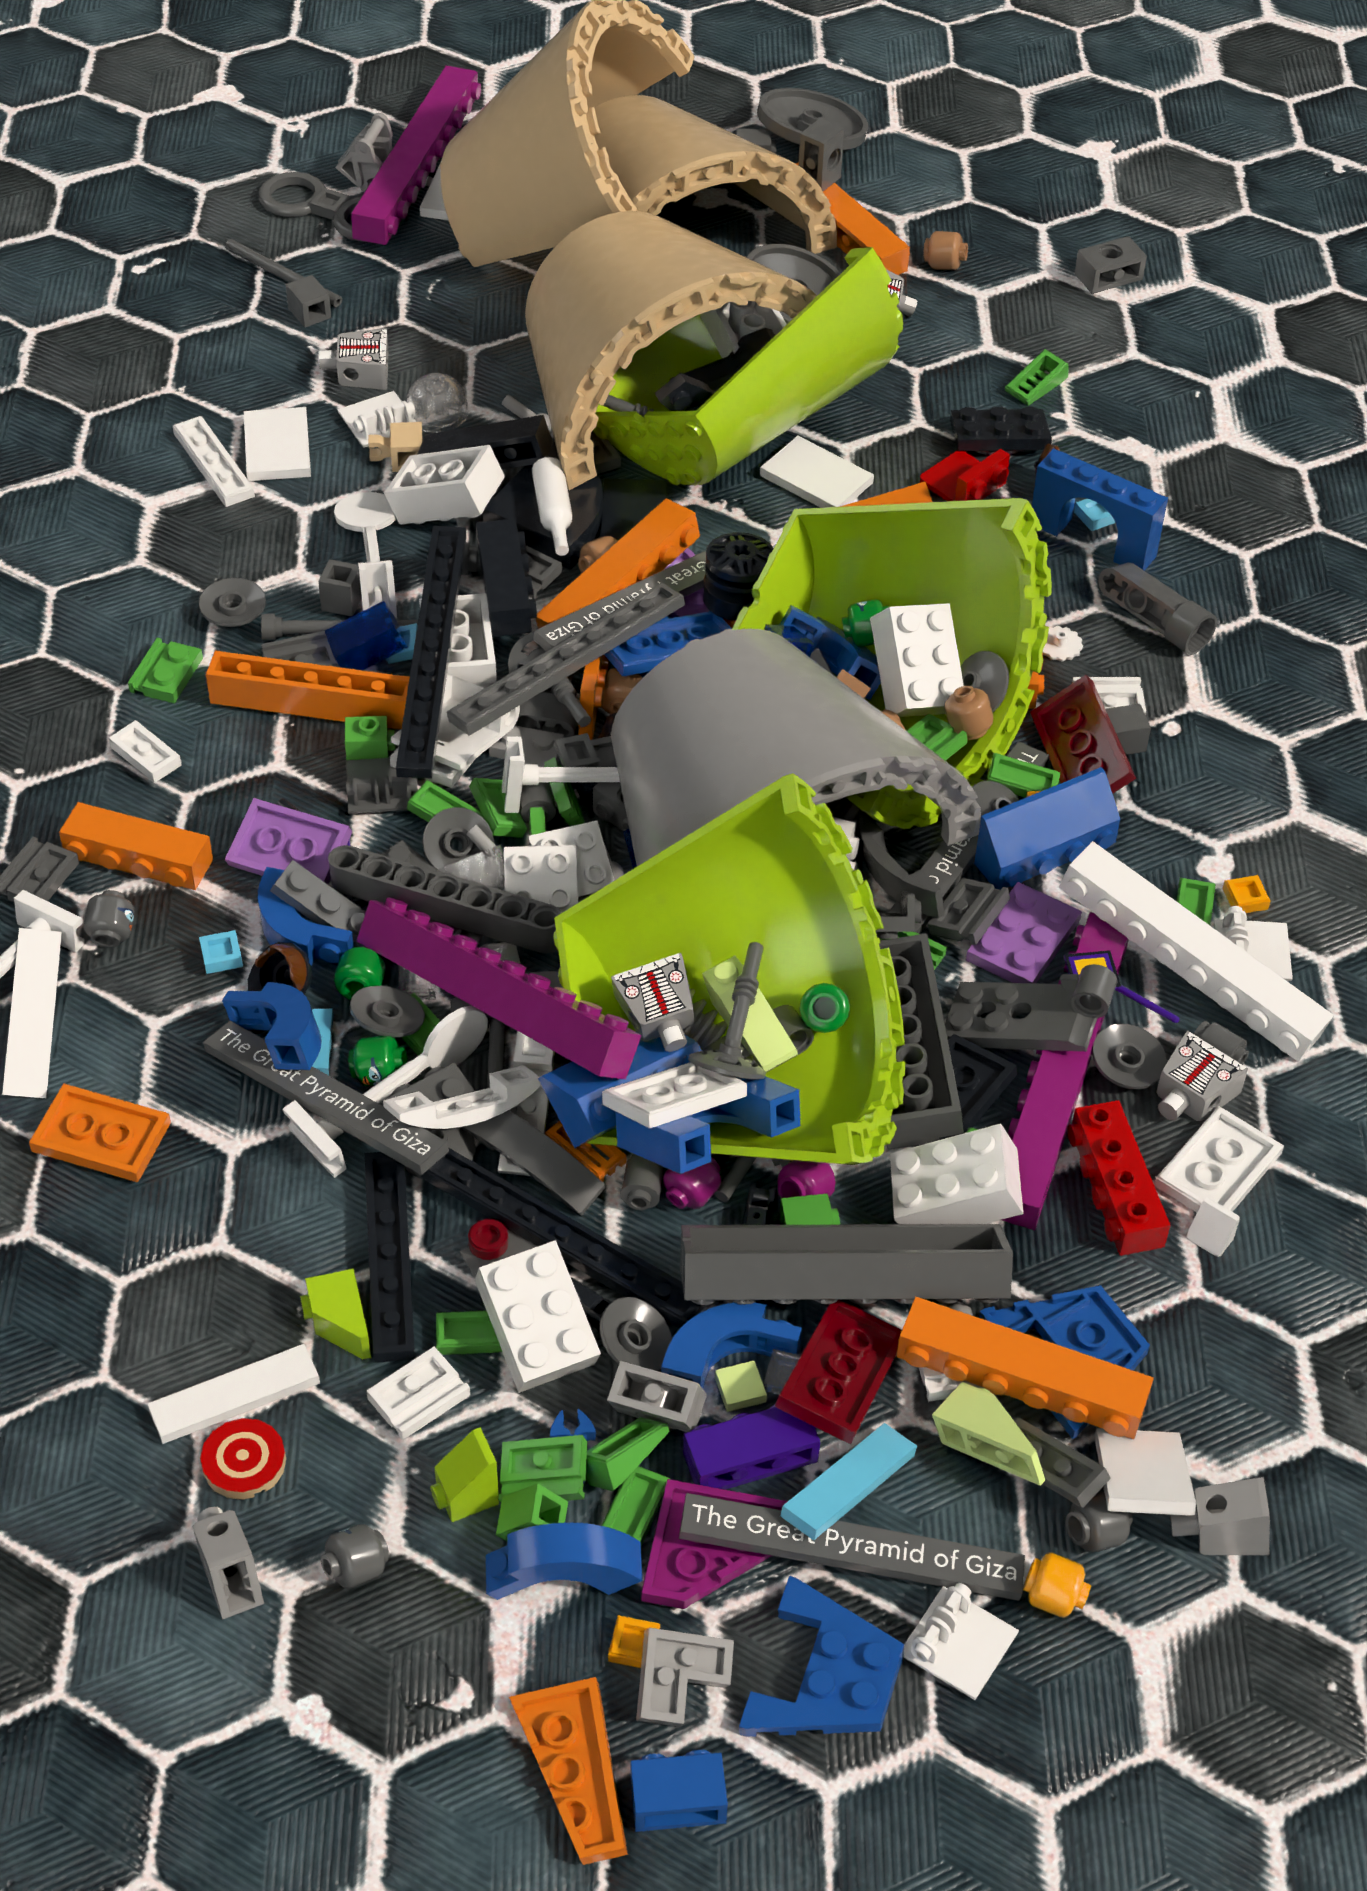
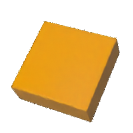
[1222,875,1271,913]
[608,1615,660,1668]

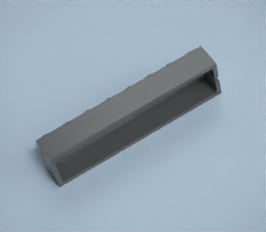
[680,1224,1013,1305]

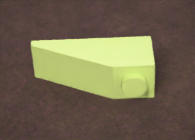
[702,956,798,1071]
[932,1382,1045,1486]

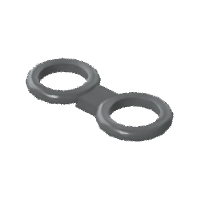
[258,172,402,242]

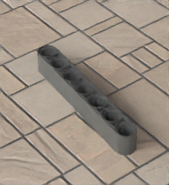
[328,845,561,954]

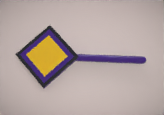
[1064,950,1179,1023]

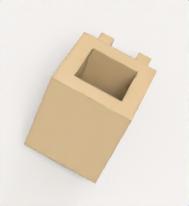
[368,422,423,472]

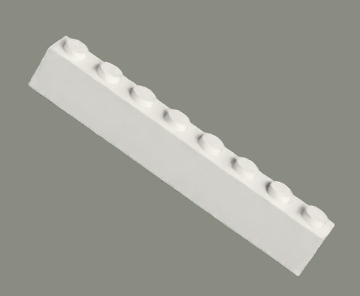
[1059,841,1334,1062]

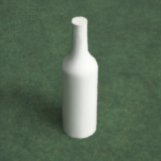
[532,457,572,556]

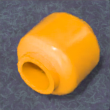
[1023,1552,1091,1618]

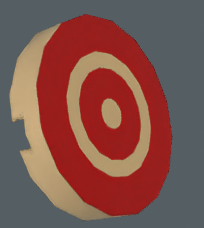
[200,1418,286,1500]

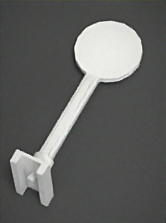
[334,492,397,620]
[502,737,620,813]
[0,890,85,978]
[283,1006,488,1178]

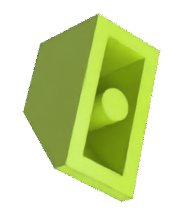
[300,1269,371,1359]
[430,1427,499,1522]

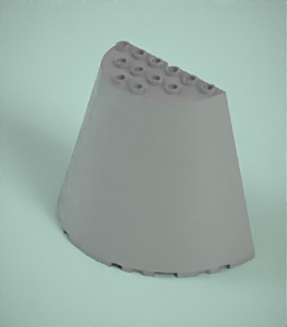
[611,629,981,866]

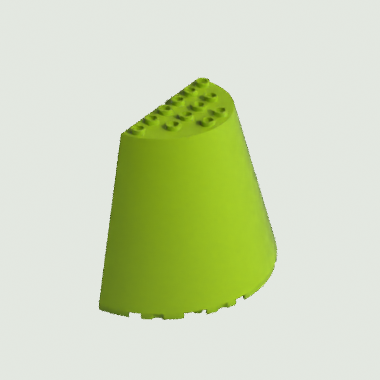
[593,247,903,486]
[732,498,1052,829]
[553,773,905,1165]

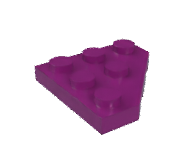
[641,1479,788,1609]

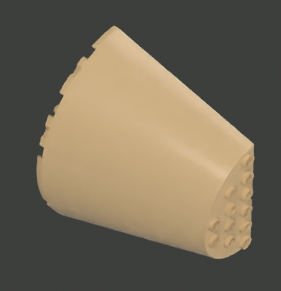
[440,0,695,267]
[553,95,837,254]
[525,211,818,490]

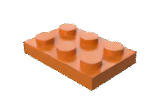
[29,1083,171,1182]

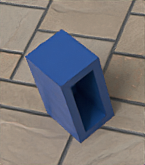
[630,1750,728,1832]

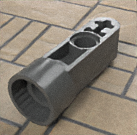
[1098,563,1217,655]

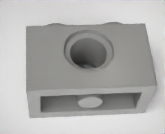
[607,1361,707,1432]

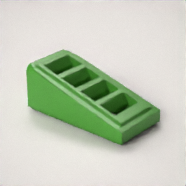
[1005,349,1069,406]
[586,1417,670,1491]

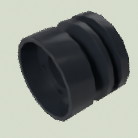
[703,532,774,621]

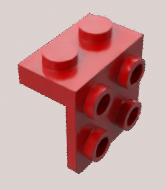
[920,448,1010,502]

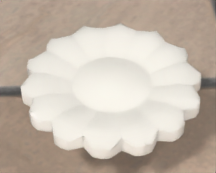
[1043,626,1083,662]

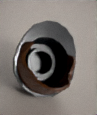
[247,942,313,995]

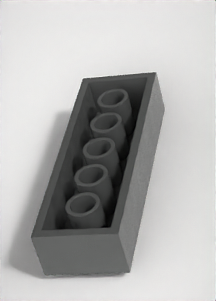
[879,933,964,1150]

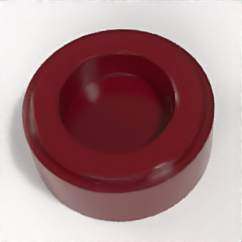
[468,1219,508,1260]

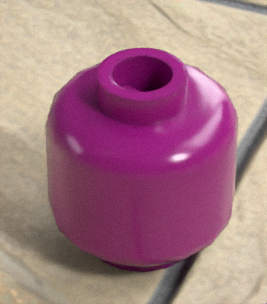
[663,1156,721,1209]
[777,1160,836,1198]

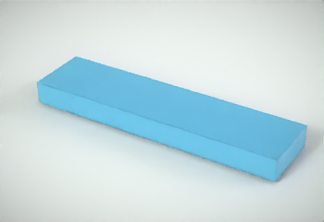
[780,1423,917,1540]

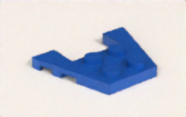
[979,1285,1150,1439]
[739,1576,904,1737]

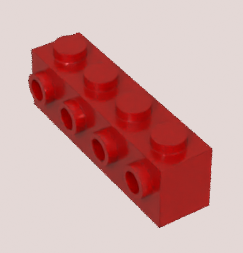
[1068,1100,1171,1256]

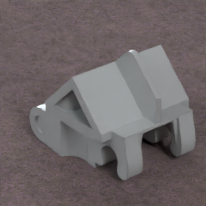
[335,113,393,191]

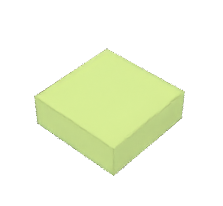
[715,1361,767,1412]

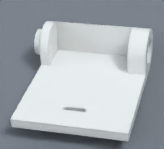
[391,674,520,771]

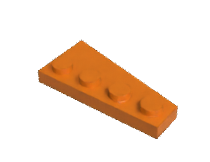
[509,1677,628,1865]

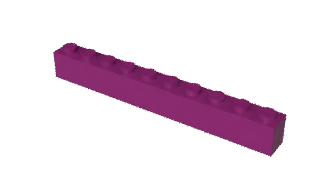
[351,65,481,245]
[356,898,641,1080]
[1001,912,1129,1230]

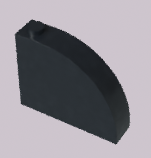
[483,437,603,570]

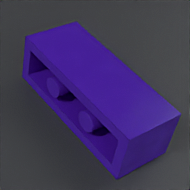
[683,1404,820,1490]

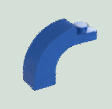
[774,605,881,700]
[258,867,354,967]
[222,982,322,1070]
[661,1302,802,1388]
[486,1523,643,1600]

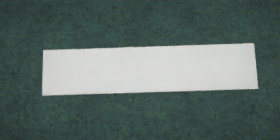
[2,928,62,1098]

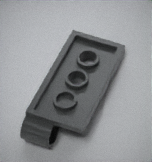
[945,964,1117,1052]

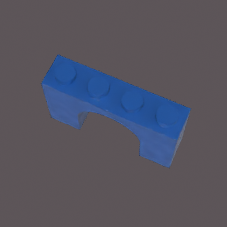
[1032,448,1168,571]
[615,1076,800,1174]

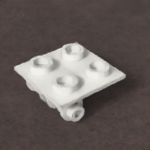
[338,391,416,448]
[528,821,615,897]
[504,845,578,913]
[1214,906,1292,981]
[903,1583,1019,1700]

